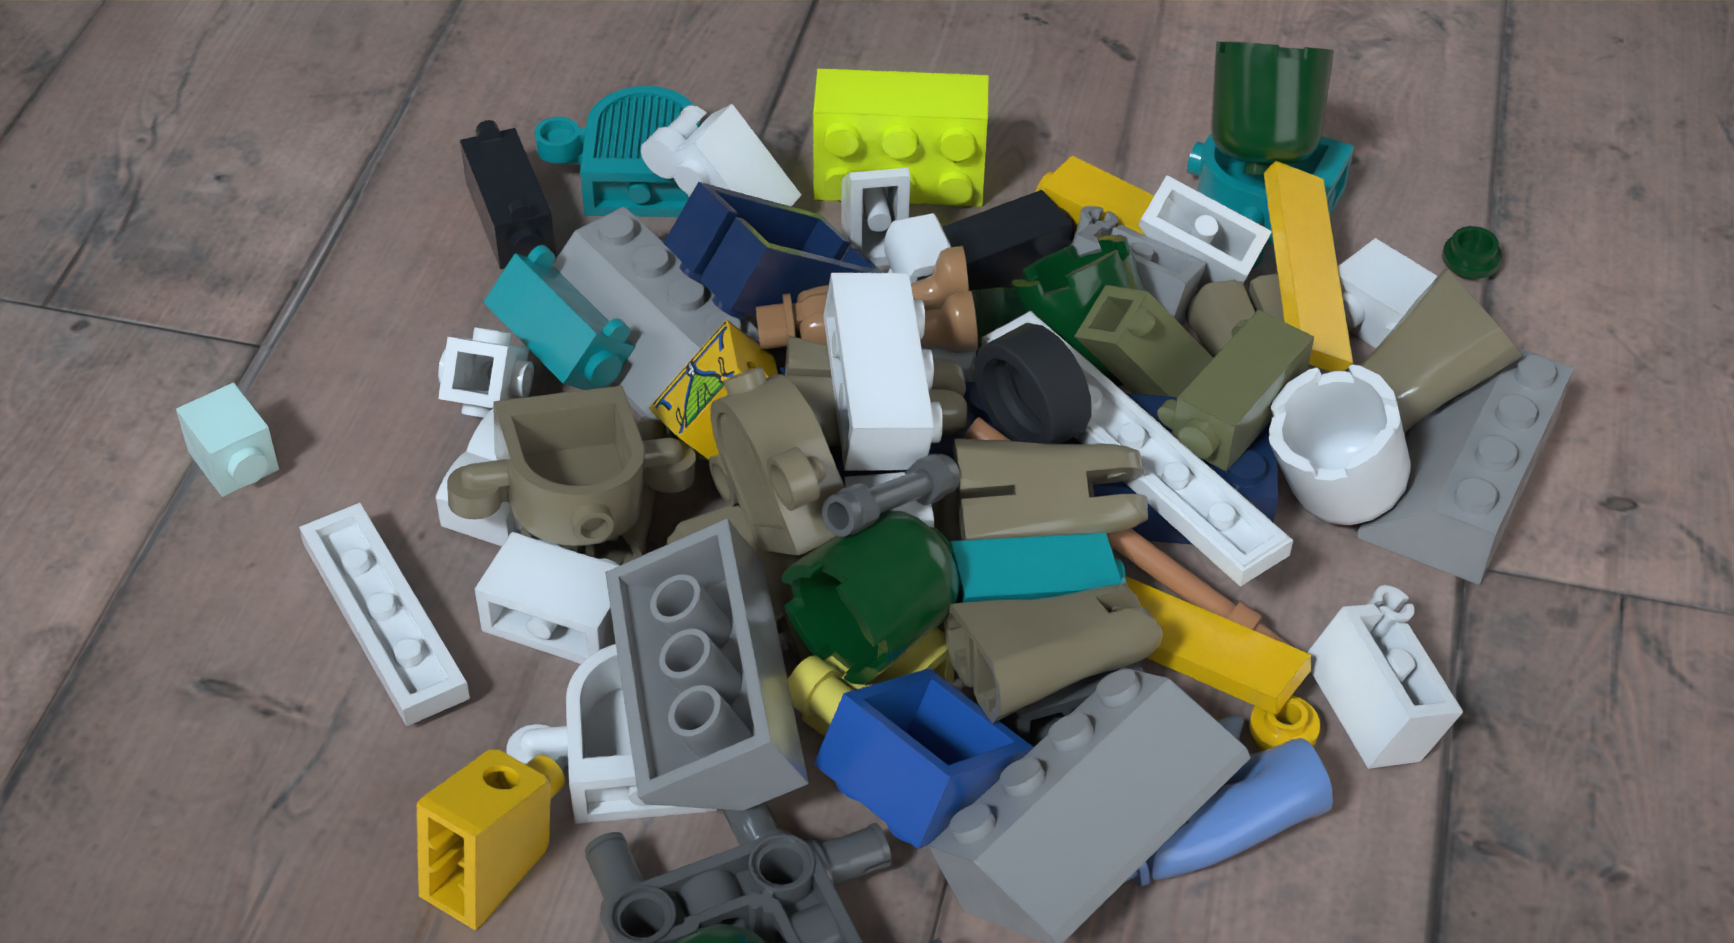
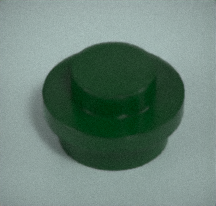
[1442,226,1502,279]

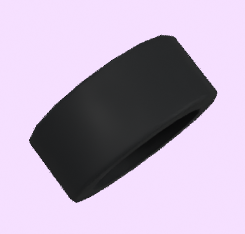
[974,323,1092,444]

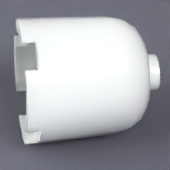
[1269,365,1411,525]

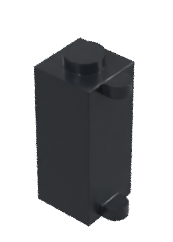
[460,120,556,270]
[942,190,1075,303]

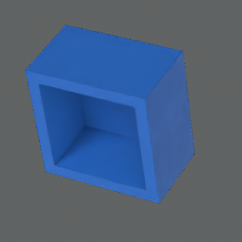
[814,668,1034,849]

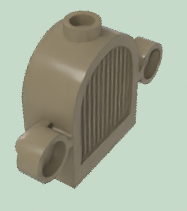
[709,366,844,556]
[447,386,696,546]

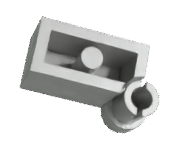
[1067,206,1206,326]

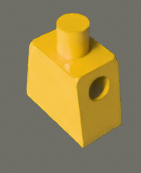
[416,749,565,931]

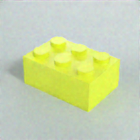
[813,68,989,207]

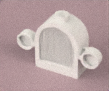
[506,644,717,824]

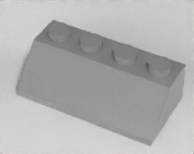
[552,207,760,439]
[1357,348,1574,585]
[605,518,809,811]
[928,667,1251,943]

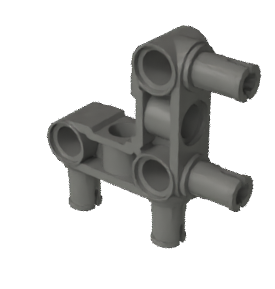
[585,802,942,943]

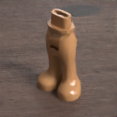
[756,246,978,353]

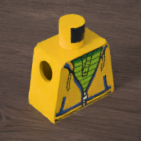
[649,319,778,460]

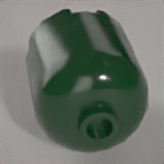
[1211,41,1334,175]
[1012,234,1145,387]
[781,510,960,685]

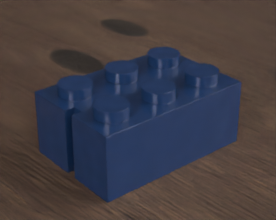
[663,181,883,319]

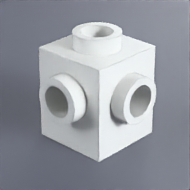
[438,327,534,418]

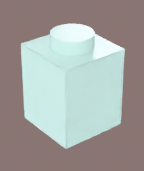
[176,382,279,497]

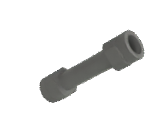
[822,454,960,537]

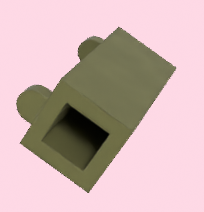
[1074,285,1213,397]
[1157,309,1314,472]

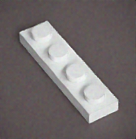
[299,503,470,727]

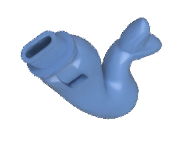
[1125,716,1333,887]

